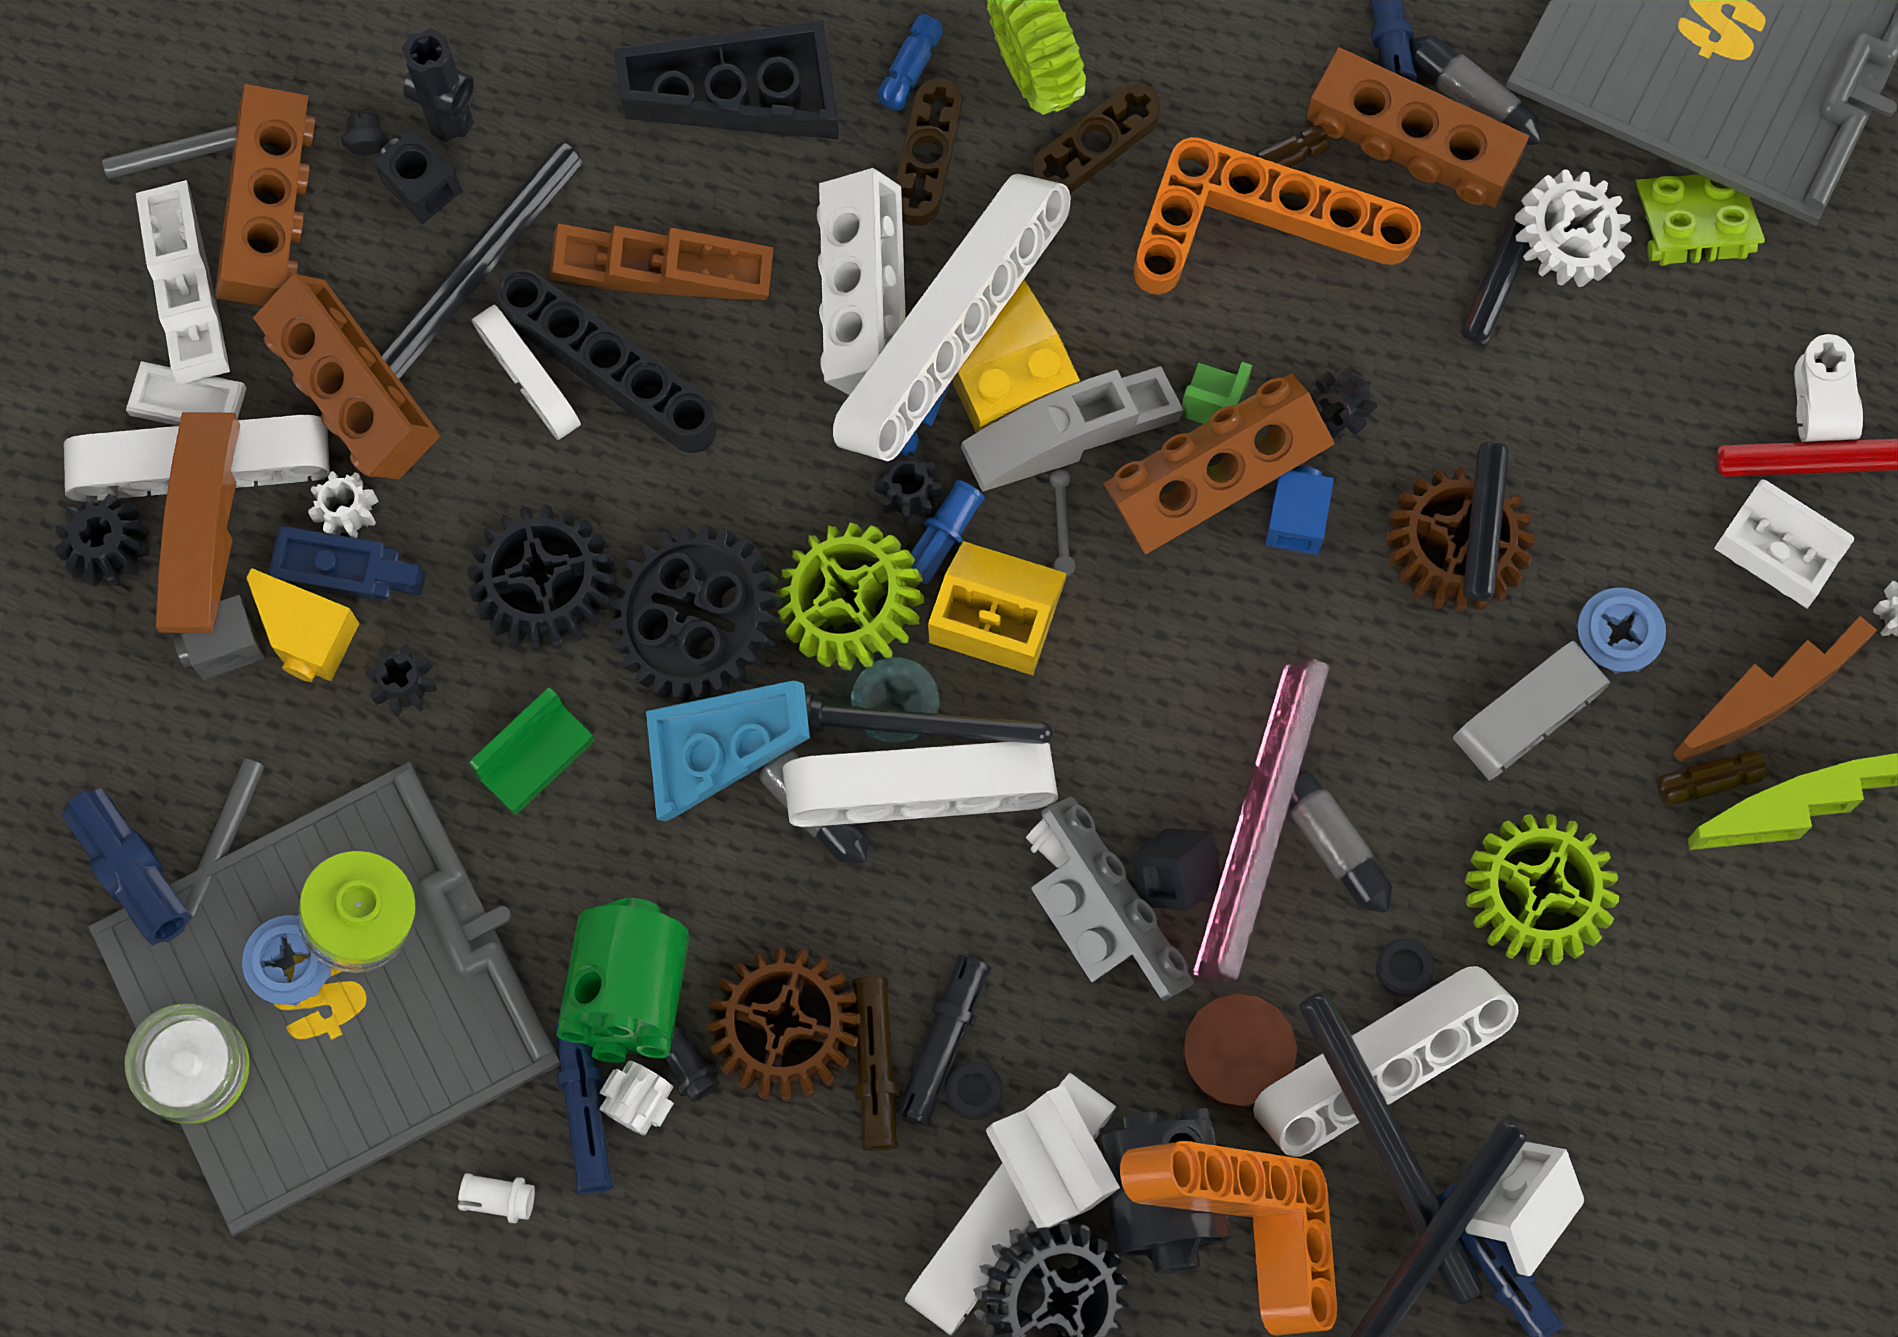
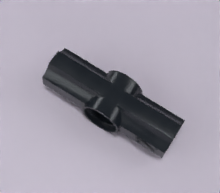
[401,28,474,142]

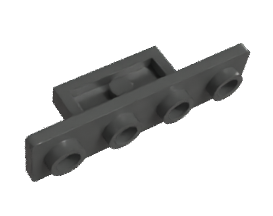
[1031,797,1194,1001]

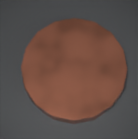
[1183,994,1297,1109]

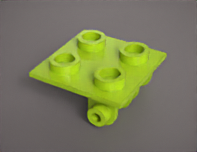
[1636,174,1765,266]

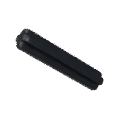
[1461,200,1530,345]
[1463,442,1509,601]

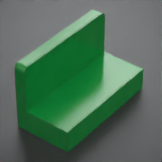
[469,687,595,816]

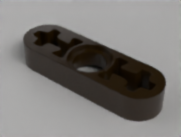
[895,79,962,226]
[1033,84,1160,194]

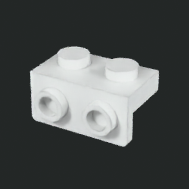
[1714,480,1854,609]

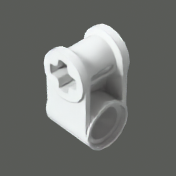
[1794,334,1863,442]

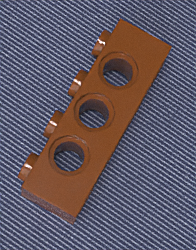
[1306,47,1529,208]
[214,84,315,306]
[253,273,441,480]
[1103,373,1335,555]

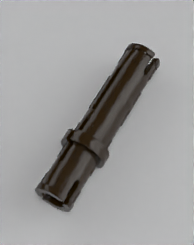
[852,976,900,1151]

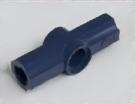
[61,788,192,946]

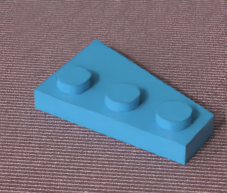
[646,680,810,821]

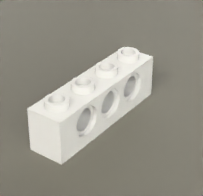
[817,168,905,395]

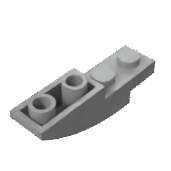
[961,366,1183,492]

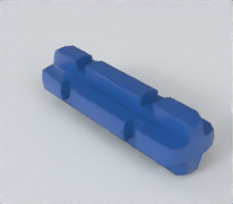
[878,14,942,111]

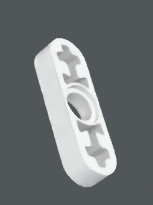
[472,305,581,440]

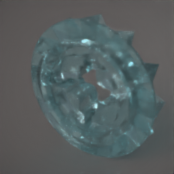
[851,658,939,745]

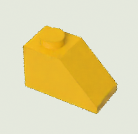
[247,568,359,682]

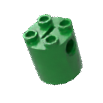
[556,898,690,1063]

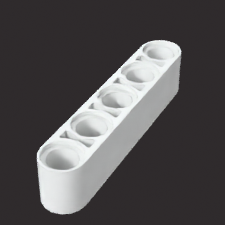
[64,415,330,502]
[782,742,1058,827]
[1253,966,1518,1157]
[904,1073,1117,1335]

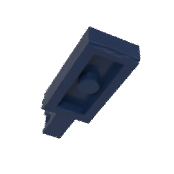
[267,526,426,601]

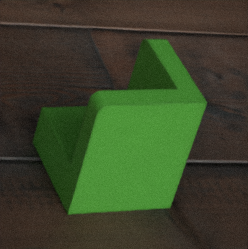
[1181,362,1252,424]

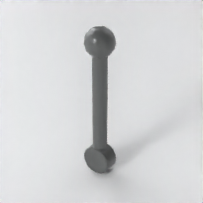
[1049,468,1076,578]

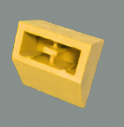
[928,541,1067,676]

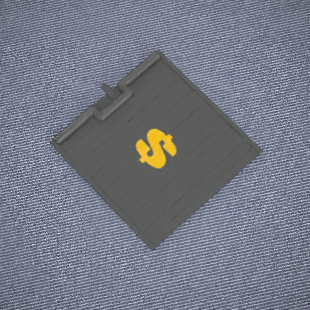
[1506,0,1898,226]
[88,762,561,1236]

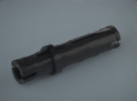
[895,955,992,1127]

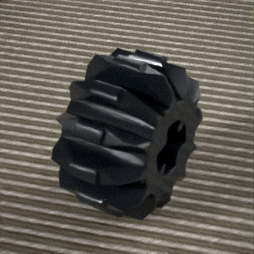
[55,493,150,587]

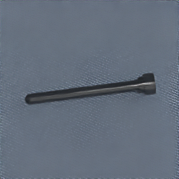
[805,691,1053,744]

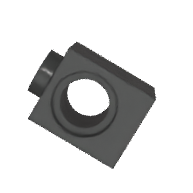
[173,595,266,680]

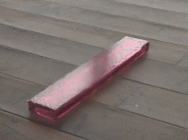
[1194,659,1330,982]

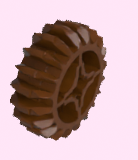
[1385,466,1535,614]
[707,947,860,1102]

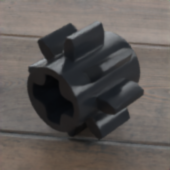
[1310,367,1377,438]
[365,644,437,717]

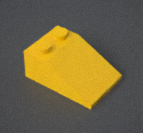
[917,280,1080,433]

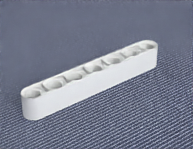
[833,174,1071,461]

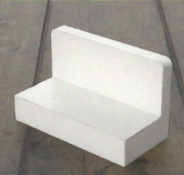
[986,1085,1120,1228]
[1465,1142,1584,1276]

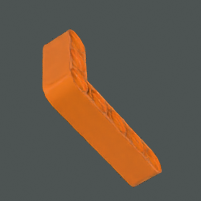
[1133,137,1421,295]
[1120,1141,1337,1336]

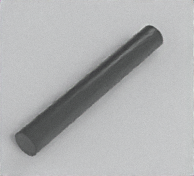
[102,125,236,179]
[184,758,265,916]

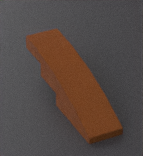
[548,223,774,300]
[156,412,240,633]
[1673,616,1877,762]

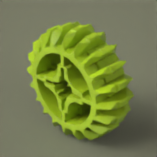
[987,0,1086,115]
[776,522,924,671]
[1465,814,1619,965]

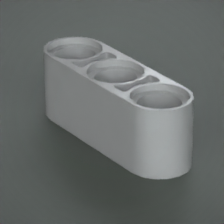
[1453,641,1610,781]

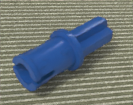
[911,480,985,584]

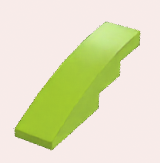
[1688,753,1898,850]

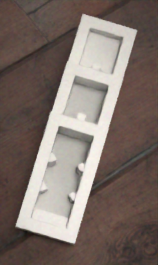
[136,180,230,385]

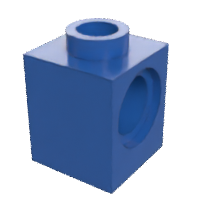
[1265,466,1334,555]

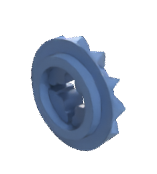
[1576,588,1666,674]
[242,915,332,1006]

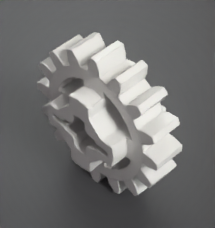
[1515,170,1632,287]

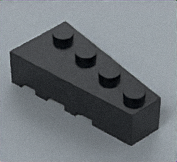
[614,20,839,139]

